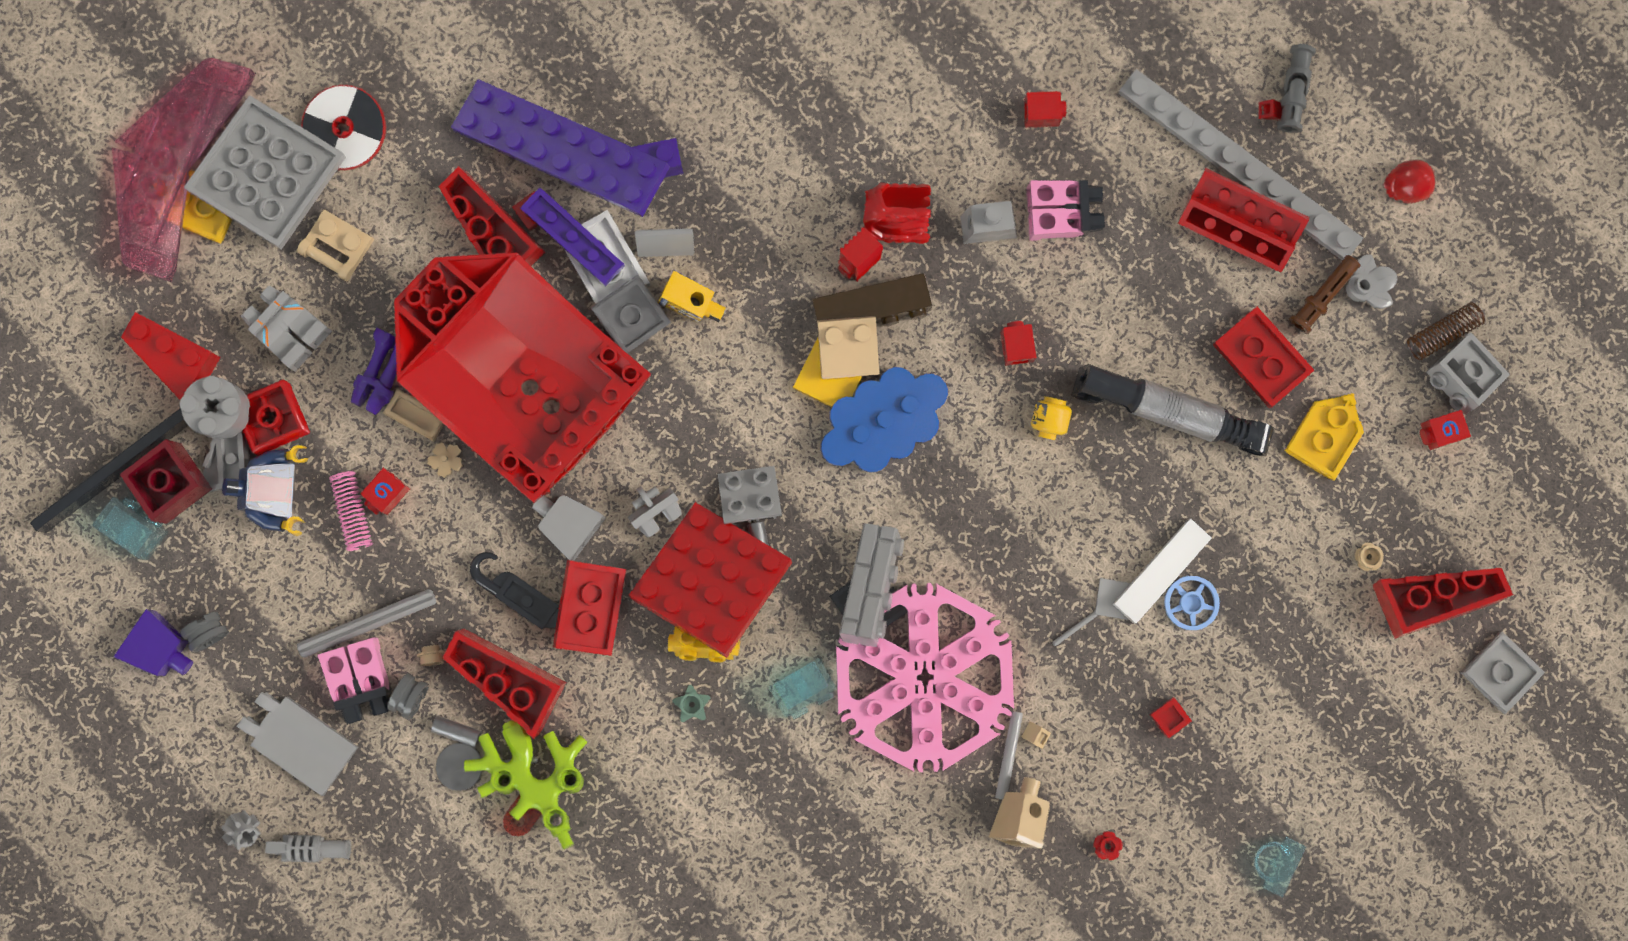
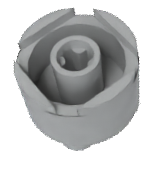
[180,376,250,439]

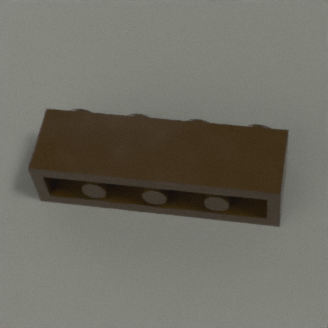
[812,273,932,327]

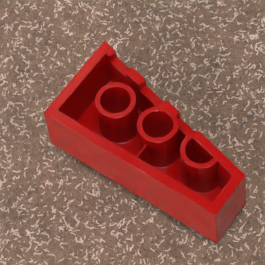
[438,166,545,266]
[1373,568,1514,639]
[442,628,567,739]

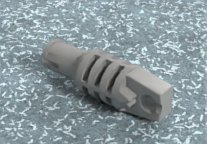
[265,835,351,862]

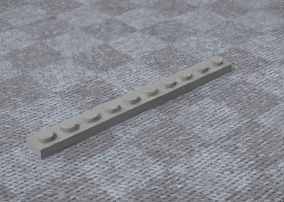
[1118,69,1363,261]

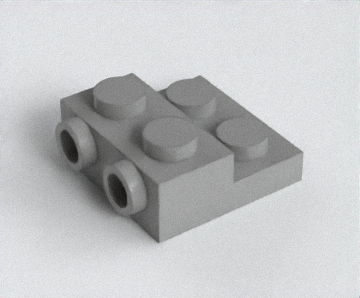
[1426,332,1510,415]

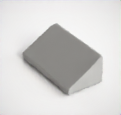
[635,228,694,257]

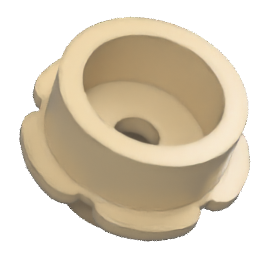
[1355,543,1384,571]
[417,645,446,666]

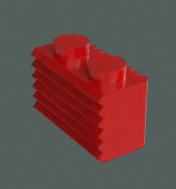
[837,228,883,282]

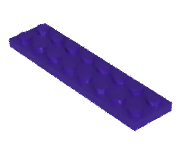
[451,79,670,217]

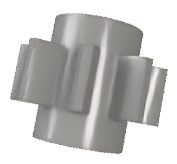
[221,810,261,850]

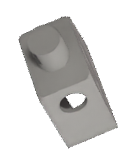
[960,201,1017,244]
[532,494,606,561]

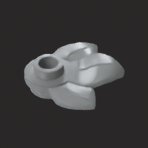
[1346,254,1397,309]

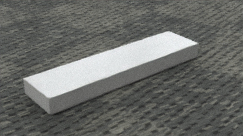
[1113,518,1212,624]

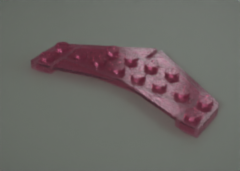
[112,58,256,282]

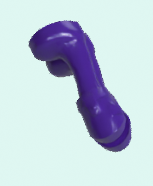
[351,327,397,415]

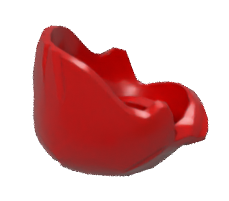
[1383,159,1436,204]

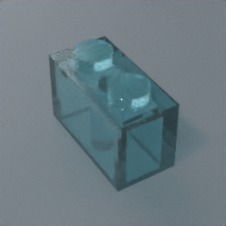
[92,497,168,560]
[768,658,837,720]

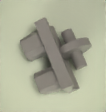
[628,486,682,538]

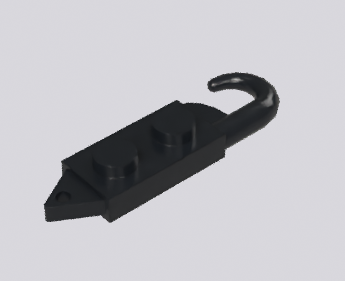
[470,552,559,630]

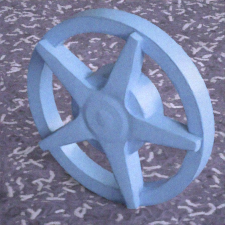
[1164,576,1219,630]

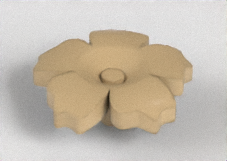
[427,442,463,478]

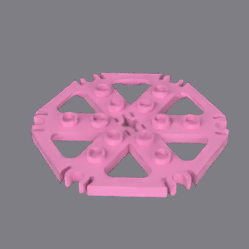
[836,583,1014,772]

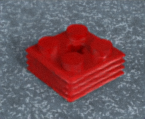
[243,379,310,455]

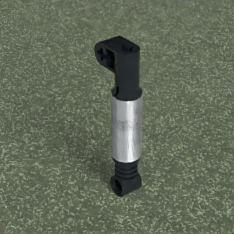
[1071,364,1275,456]

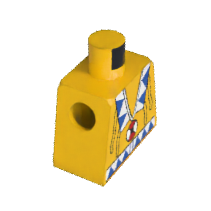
[657,271,726,323]

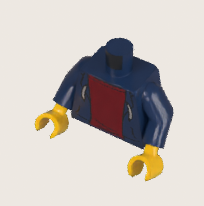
[222,445,308,536]

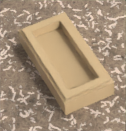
[383,389,444,442]

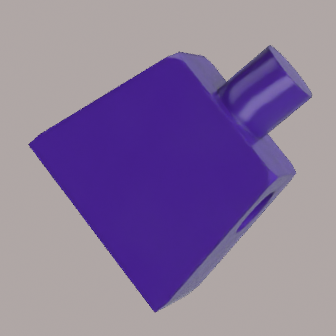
[114,609,193,676]

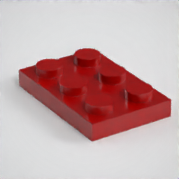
[1212,306,1315,409]
[553,560,626,656]

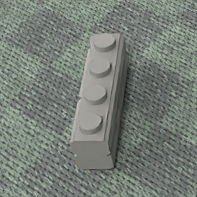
[839,523,904,647]

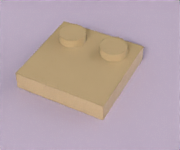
[817,316,880,379]

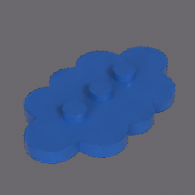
[820,367,948,473]

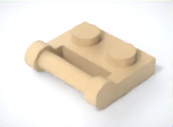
[297,209,374,282]

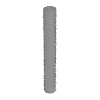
[995,711,1023,800]

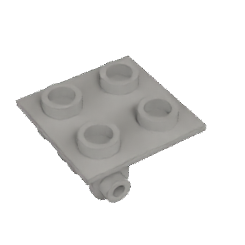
[718,466,782,525]

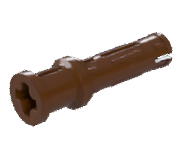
[1288,255,1361,334]

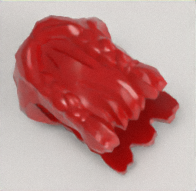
[863,182,931,244]

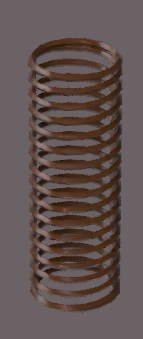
[1407,302,1485,361]

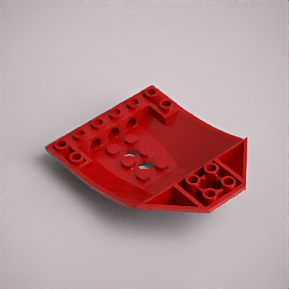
[394,253,651,503]

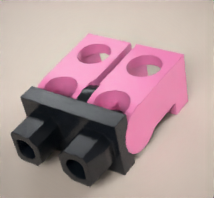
[1027,180,1105,241]
[318,638,392,725]

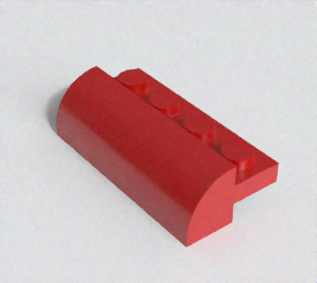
[1178,168,1309,273]

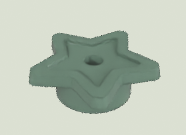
[673,685,710,722]

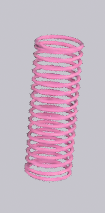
[329,471,373,551]

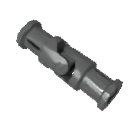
[1277,44,1316,133]

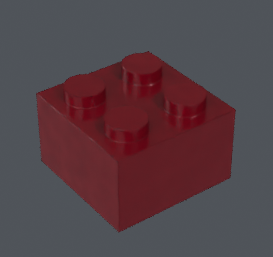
[120,439,212,524]

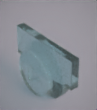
[1253,837,1306,898]

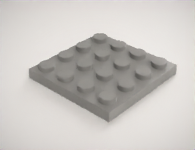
[184,95,346,250]

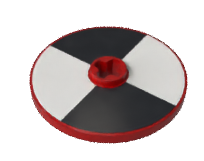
[301,85,386,170]

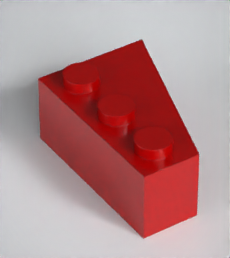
[121,312,221,400]

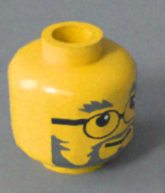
[1031,396,1072,440]

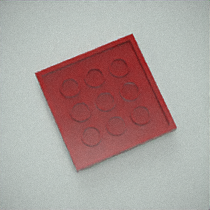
[629,502,792,658]

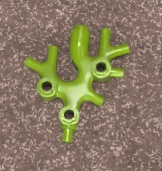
[464,720,588,850]

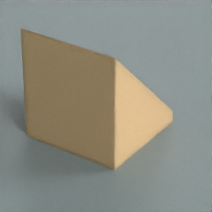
[1021,722,1051,749]

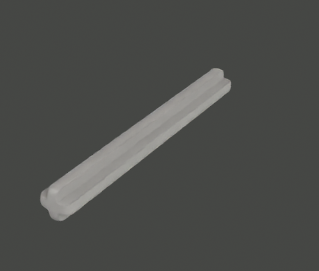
[297,589,436,657]

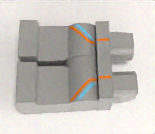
[241,286,332,372]

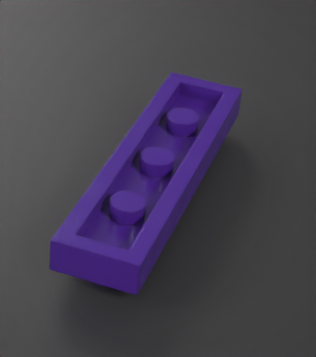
[520,188,625,287]

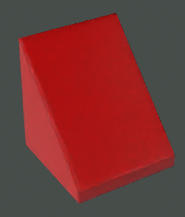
[1259,99,1282,119]

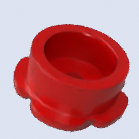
[1093,831,1123,861]

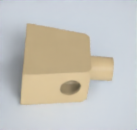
[989,777,1050,849]

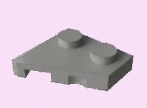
[202,430,249,492]

